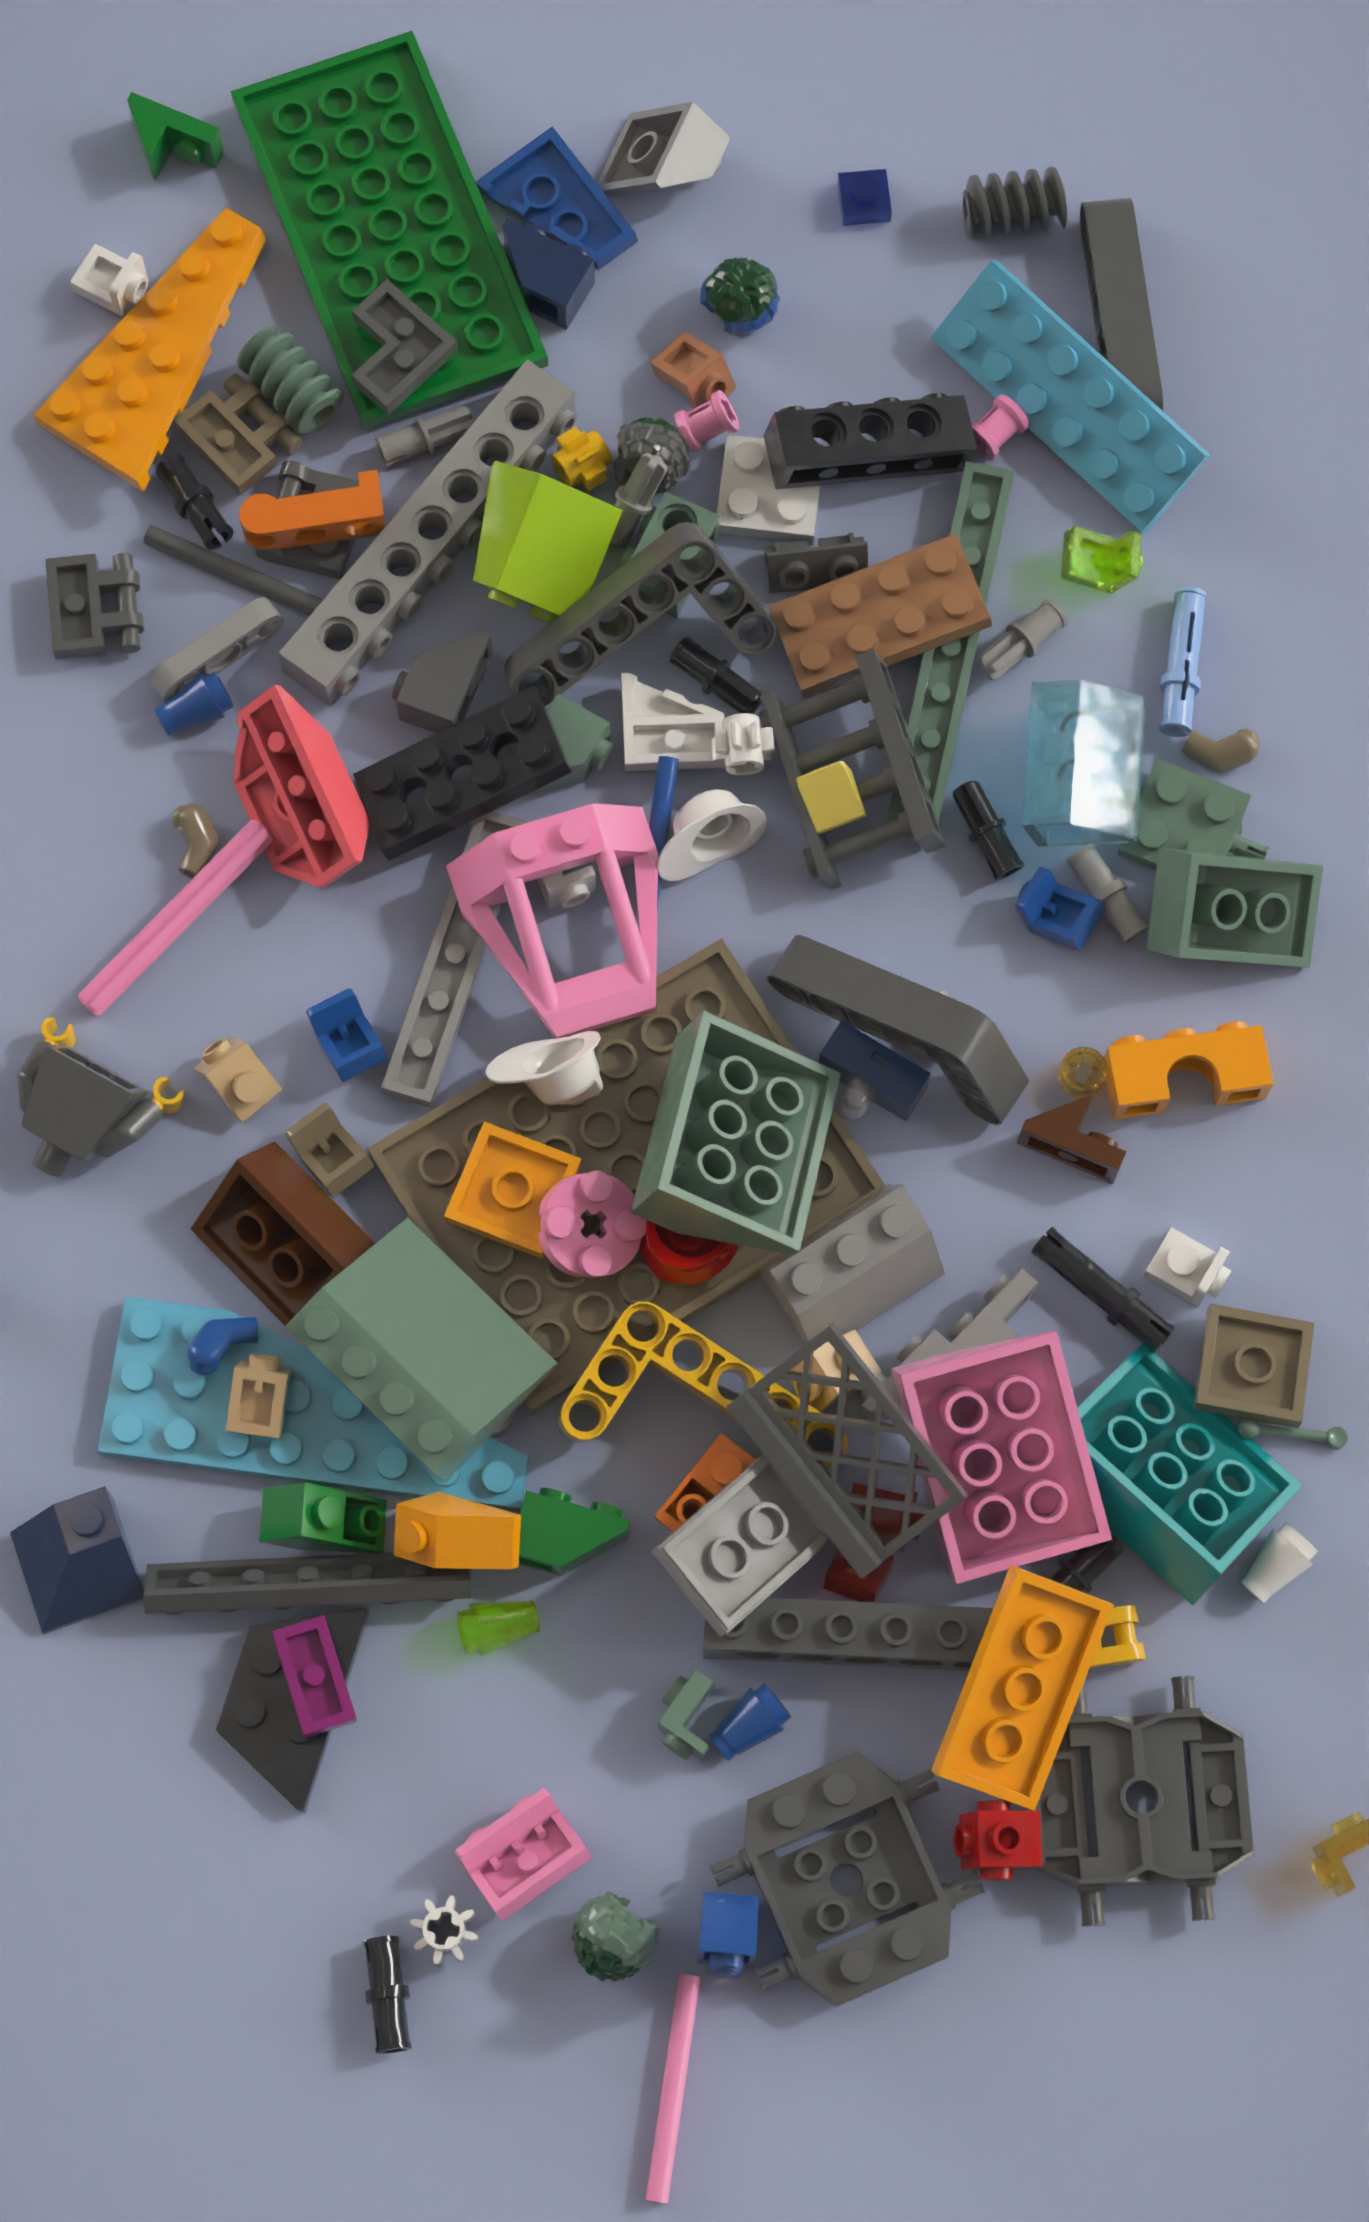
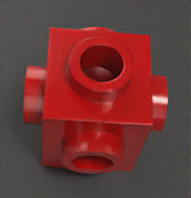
[953,1800,1042,1881]

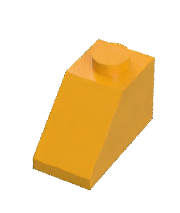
[394,1492,521,1570]

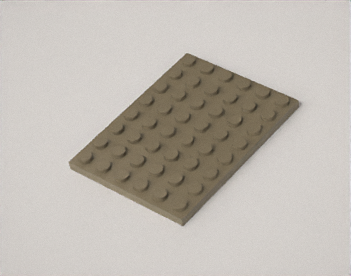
[367,938,885,1414]

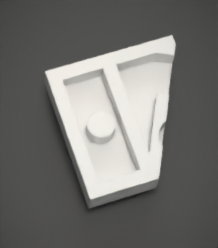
[621,673,726,771]

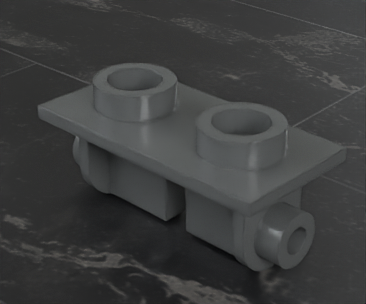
[764,532,868,593]

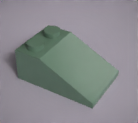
[1146,848,1323,968]

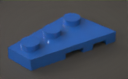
[475,126,638,270]

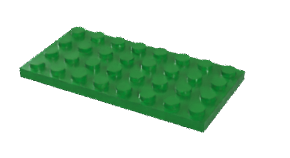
[230,31,549,430]

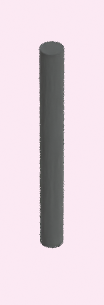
[143,525,324,615]

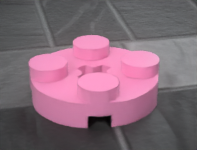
[538,1170,647,1278]

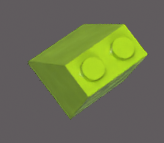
[473,461,623,624]

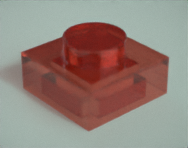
[823,1550,894,1602]

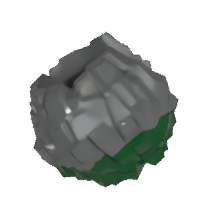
[612,417,690,495]

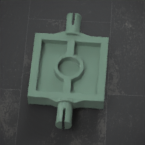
[1099,758,1269,869]

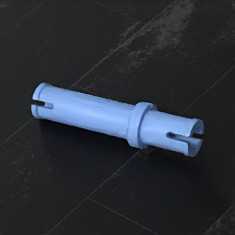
[1159,586,1207,737]

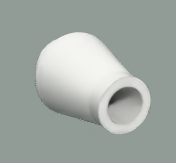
[1240,1523,1318,1604]

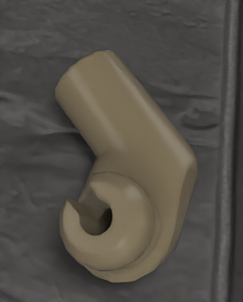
[1181,729,1260,772]
[172,803,218,879]

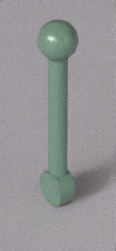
[1238,1418,1348,1450]

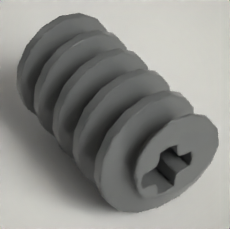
[962,167,1067,239]

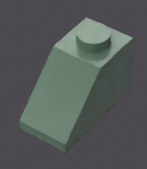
[525,693,614,796]

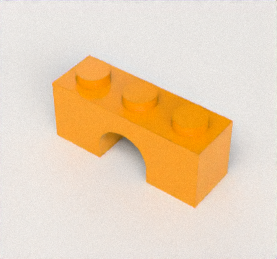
[1102,1021,1273,1120]

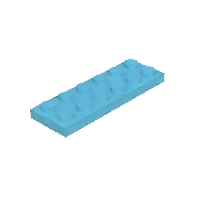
[930,260,1211,533]

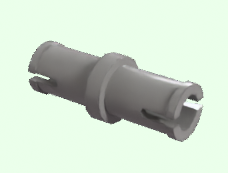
[1065,843,1149,946]

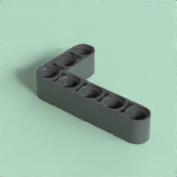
[504,522,776,705]
[767,935,1029,1125]

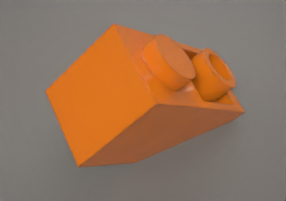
[654,1433,756,1532]

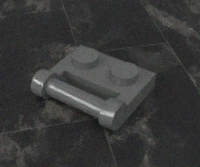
[255,460,359,579]

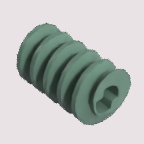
[237,327,344,434]

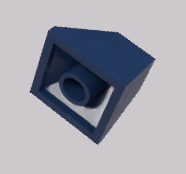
[10,1486,144,1634]

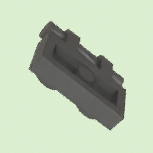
[45,553,144,659]

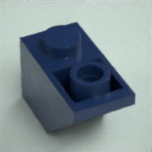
[503,218,595,330]

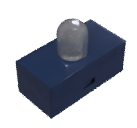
[818,1020,931,1121]

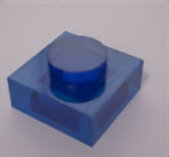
[837,169,892,226]

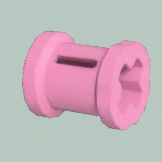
[674,390,740,452]
[971,394,1029,461]

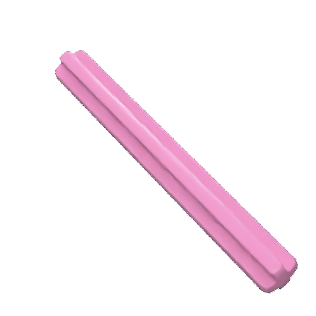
[78,819,273,1016]

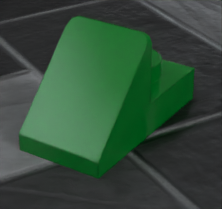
[127,92,224,180]

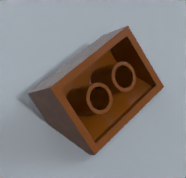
[190,1141,376,1326]

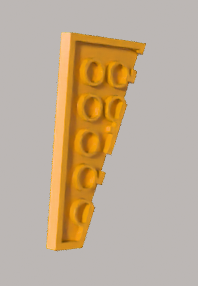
[33,208,266,493]

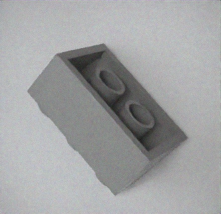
[758,1184,945,1345]

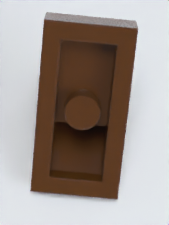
[1017,1095,1127,1184]

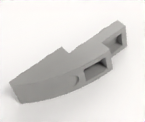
[860,1268,1038,1421]

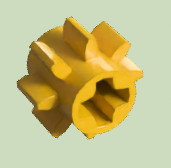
[551,426,613,492]

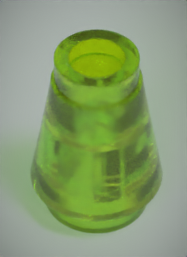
[457,1600,540,1656]

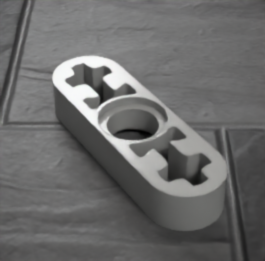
[149,597,283,703]

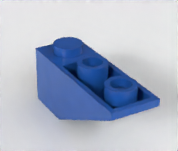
[697,1892,759,1977]

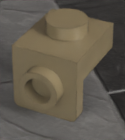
[285,1103,374,1198]

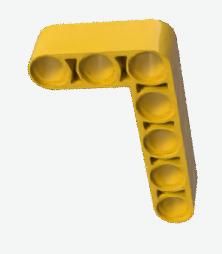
[558,1302,848,1468]

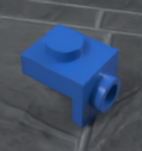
[1015,866,1106,951]
[306,988,388,1082]

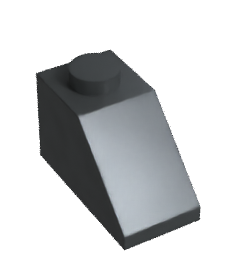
[392,630,493,733]

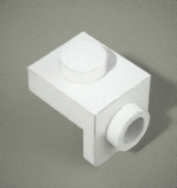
[70,244,148,317]

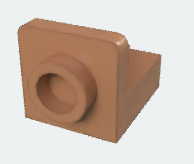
[650,331,736,409]

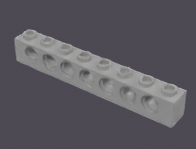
[279,359,577,706]

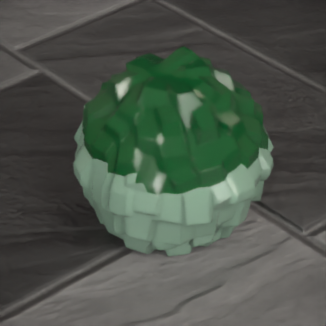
[571,1891,661,1982]

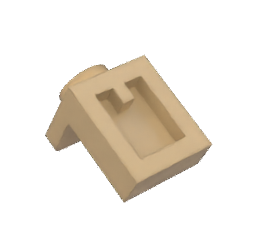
[226,1354,294,1438]

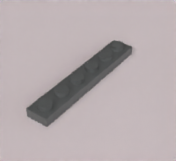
[143,1553,471,1615]

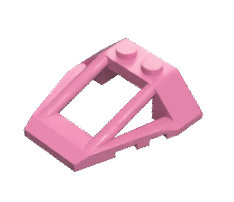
[446,803,658,1038]

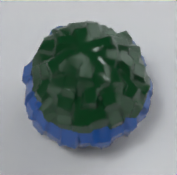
[700,258,780,336]

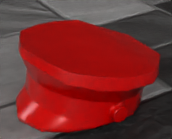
[639,1220,738,1286]

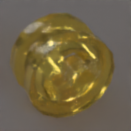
[1058,1047,1107,1098]

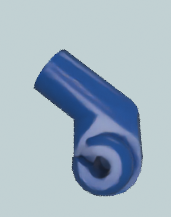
[187,1317,259,1375]

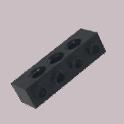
[763,393,977,489]

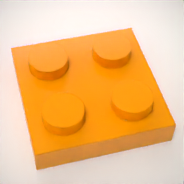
[444,1121,582,1259]

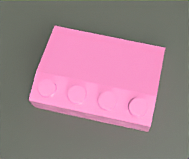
[891,1330,1112,1584]

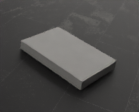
[651,1454,831,1637]

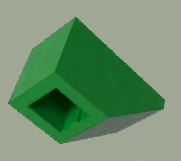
[259,1482,387,1553]
[519,1487,631,1576]

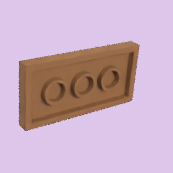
[769,533,992,699]

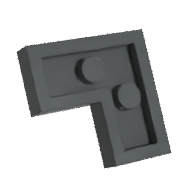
[352,279,458,415]

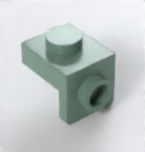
[658,1669,714,1760]

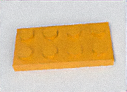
[931,1564,1114,1811]

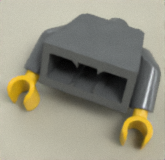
[17,1017,184,1177]

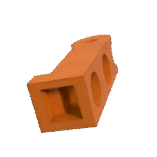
[239,469,385,550]

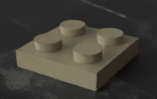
[1193,1304,1314,1429]

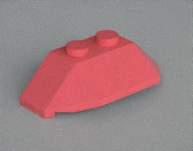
[234,685,370,888]

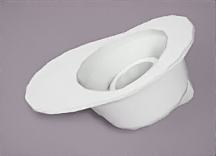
[656,789,767,881]
[485,1031,603,1105]

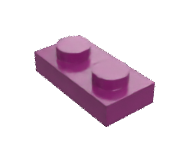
[272,1615,357,1738]

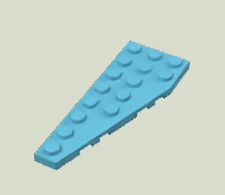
[98,1297,529,1512]

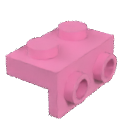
[455,1788,592,1922]

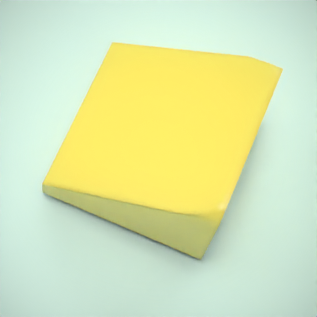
[796,761,866,834]

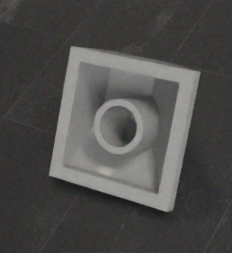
[597,102,731,197]

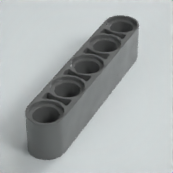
[1080,198,1163,411]

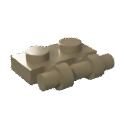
[173,373,304,495]

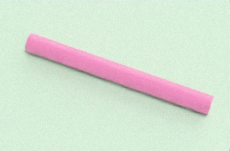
[646,1974,701,2204]

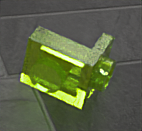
[1061,526,1143,594]

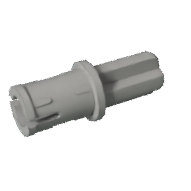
[375,406,474,467]
[610,453,668,547]
[978,599,1067,680]

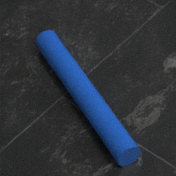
[637,756,679,910]

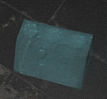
[1021,679,1146,847]

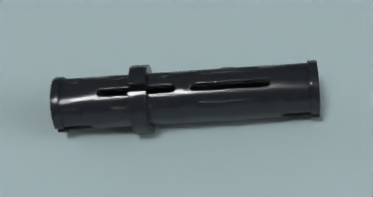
[1031,1227,1175,1353]

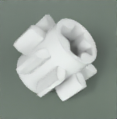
[711,713,775,775]
[410,1895,479,1966]

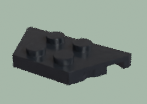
[216,1607,370,1813]

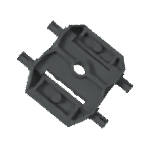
[1028,1676,1254,1927]
[709,1752,985,2007]

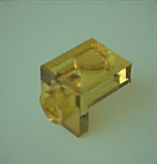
[1311,1811,1369,1897]

